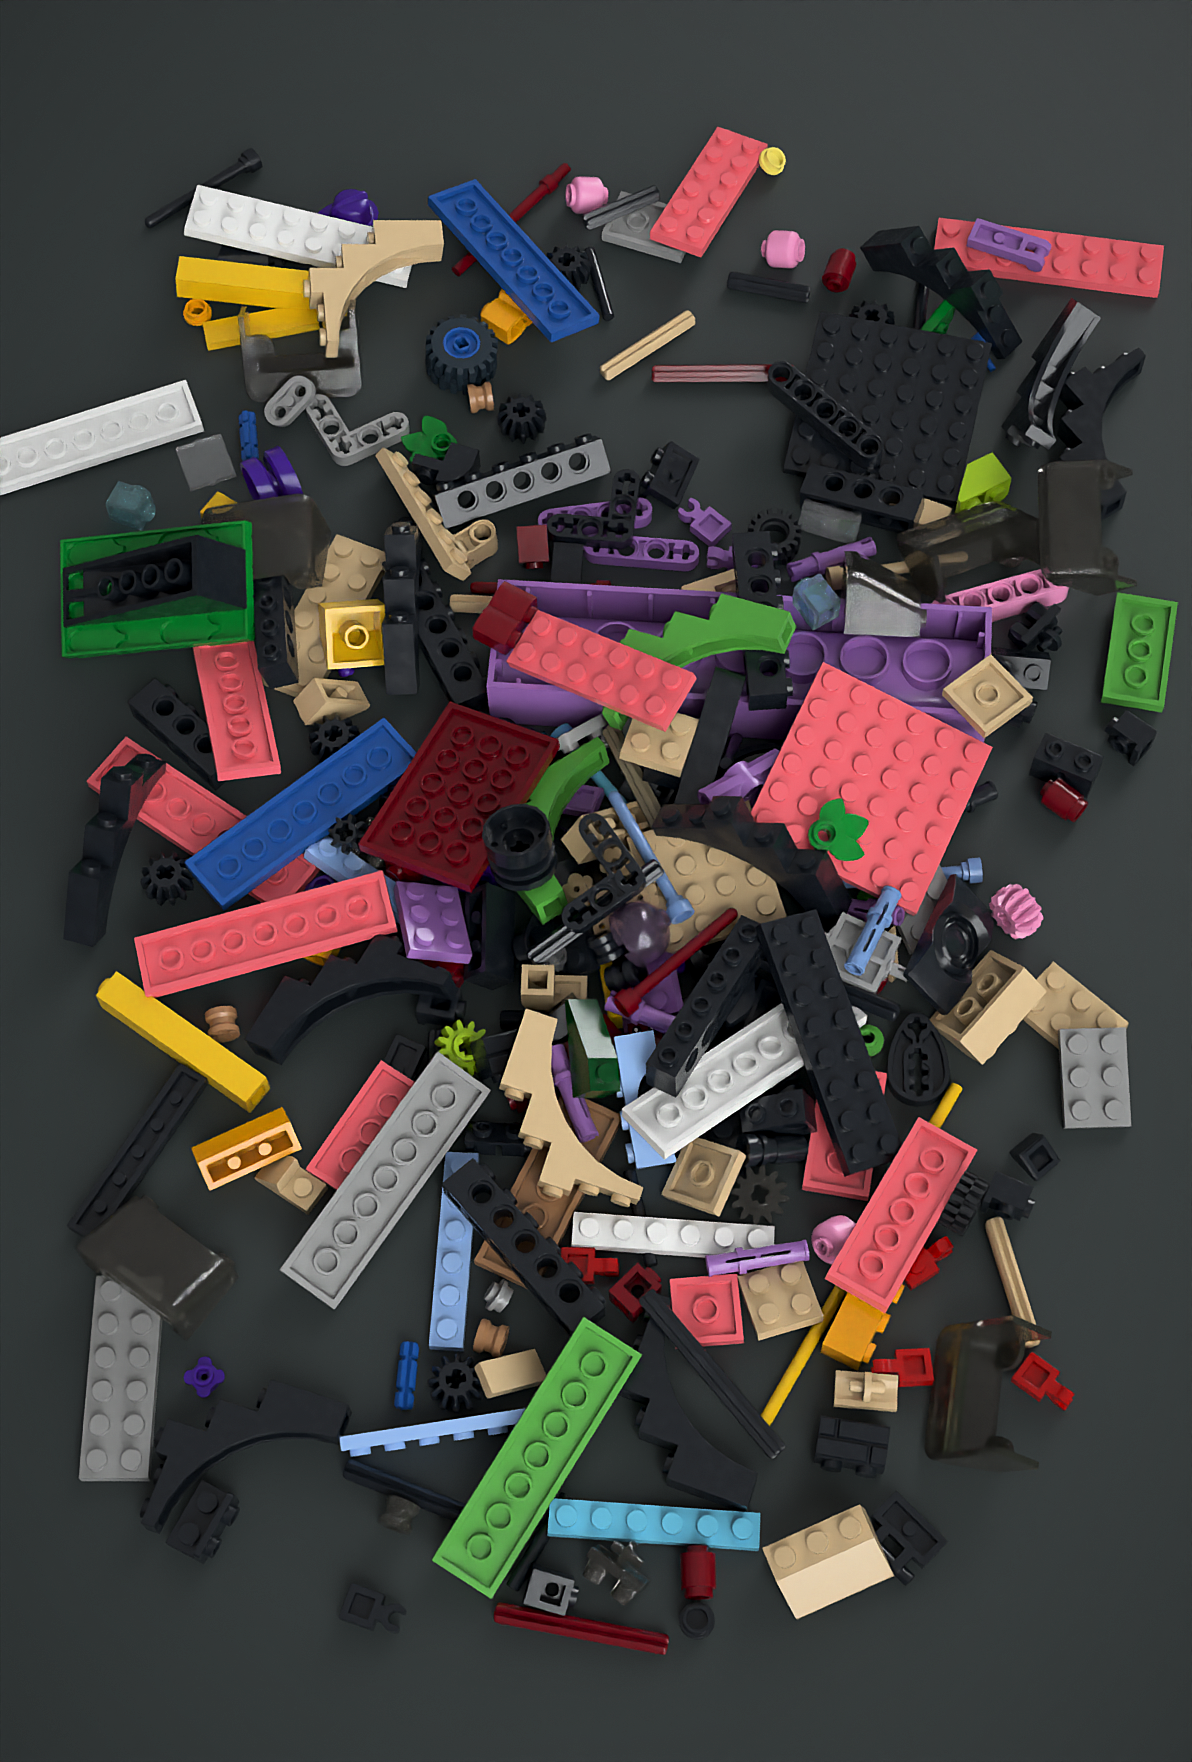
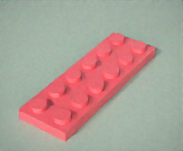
[650,127,768,257]
[506,610,697,732]
[192,641,281,781]
[825,1117,977,1313]

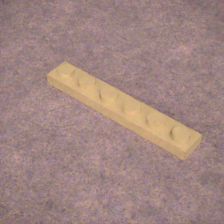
[375,447,471,581]

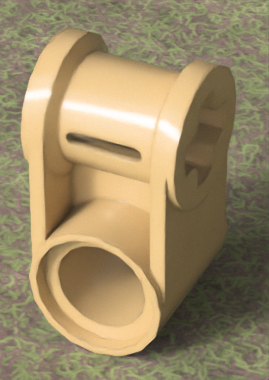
[453,520,498,569]

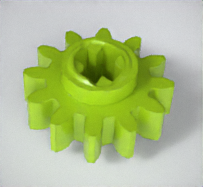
[434,1020,486,1076]

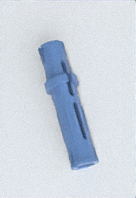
[844,886,902,976]

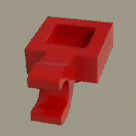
[904,1236,954,1291]
[561,1247,620,1284]
[870,1348,934,1387]
[1011,1352,1075,1411]

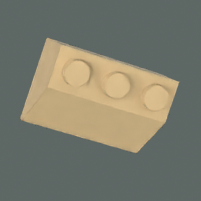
[929,950,1047,1065]
[762,1504,894,1619]

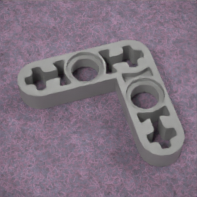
[305,394,410,466]

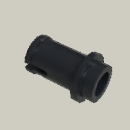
[963,781,998,813]

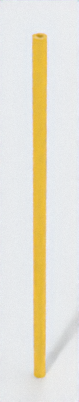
[761,1083,962,1426]

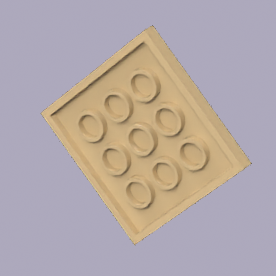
[626,800,787,954]

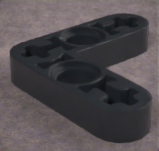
[547,469,640,550]
[562,813,646,934]

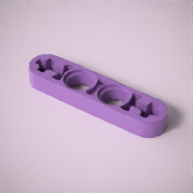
[538,498,652,539]
[584,533,699,571]

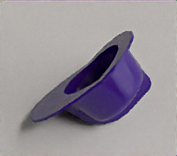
[318,189,379,226]

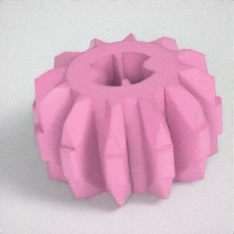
[989,883,1043,940]

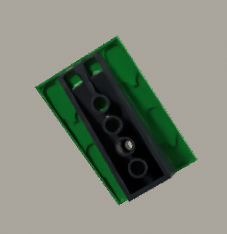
[60,520,255,659]

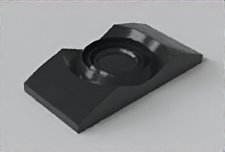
[903,874,994,1015]

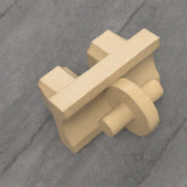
[834,1370,898,1412]

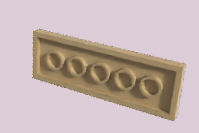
[261,534,386,697]

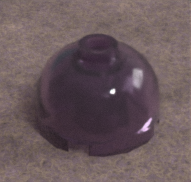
[609,900,671,967]

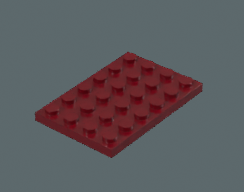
[358,701,560,893]

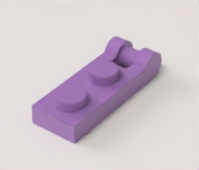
[966,218,1051,272]

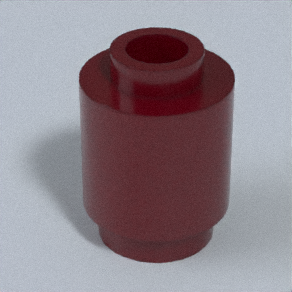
[822,248,857,292]
[1040,778,1088,823]
[680,1545,716,1600]

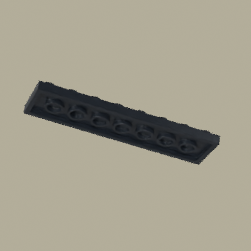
[755,909,902,1177]

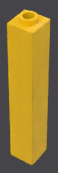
[175,256,354,316]
[96,971,271,1113]

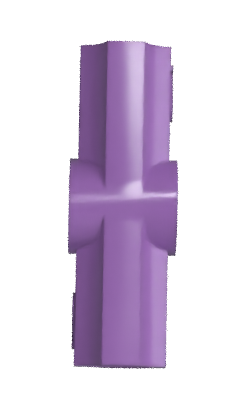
[697,749,779,804]

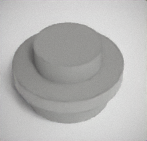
[483,1279,514,1313]

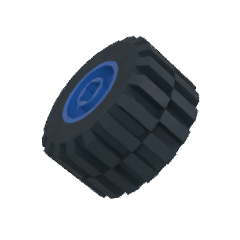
[425,314,498,395]

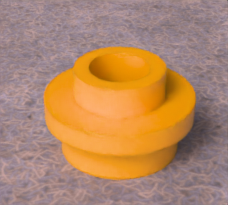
[183,299,212,326]

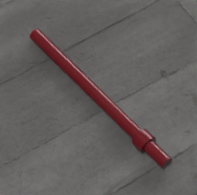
[452,163,571,276]

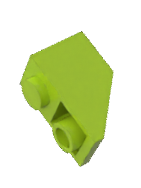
[955,452,1012,519]

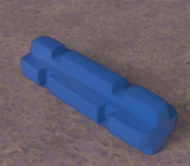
[238,410,259,461]
[394,1341,419,1410]

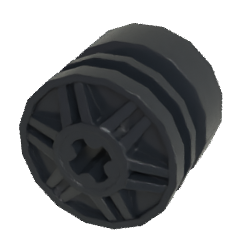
[482,804,558,891]

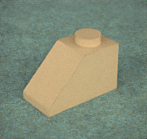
[293,678,370,726]

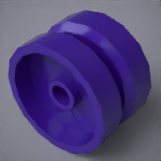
[240,446,306,521]

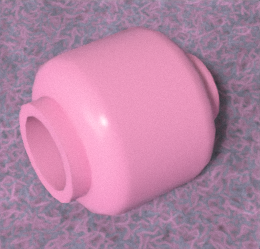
[565,177,608,214]
[761,230,805,269]
[811,1215,856,1264]

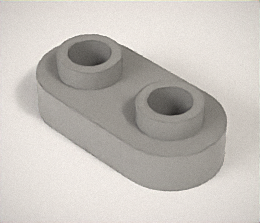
[264,376,316,427]
[556,713,608,755]

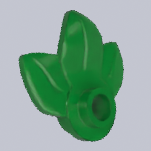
[401,416,457,464]
[808,798,869,861]

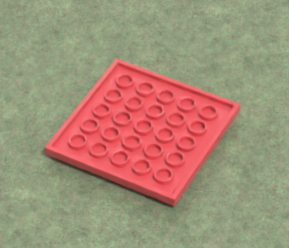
[750,662,993,916]

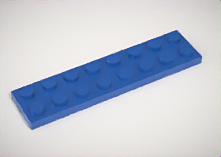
[428,179,600,342]
[184,718,416,911]

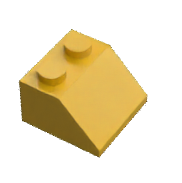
[318,599,385,670]

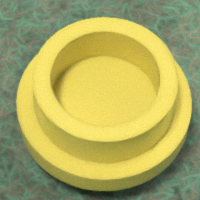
[759,147,786,175]

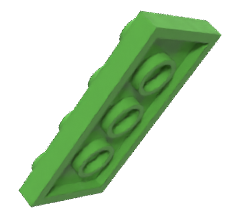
[1101,592,1178,713]

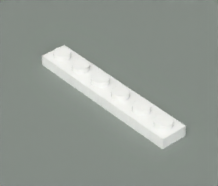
[571,1212,775,1260]

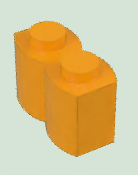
[480,289,533,345]

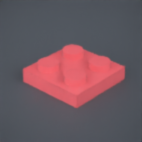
[669,1274,744,1349]

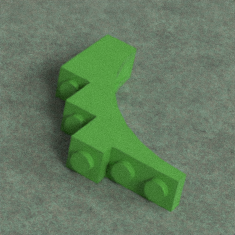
[602,593,796,730]
[517,737,610,925]

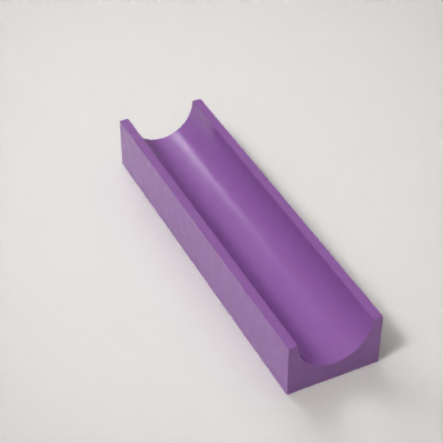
[486,579,992,743]

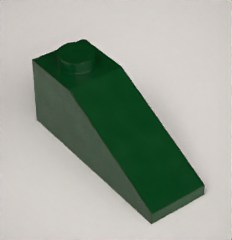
[565,999,620,1098]

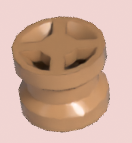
[467,381,494,414]
[204,1006,240,1043]
[473,1318,510,1358]

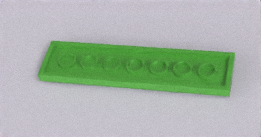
[431,1317,642,1599]

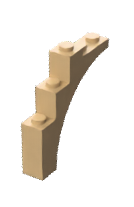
[303,220,444,357]
[499,1009,643,1207]

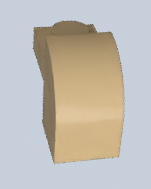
[521,964,587,1010]

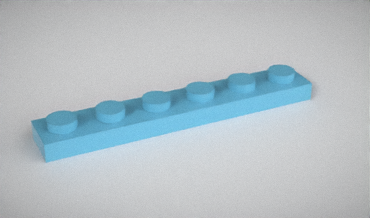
[547,1498,760,1551]

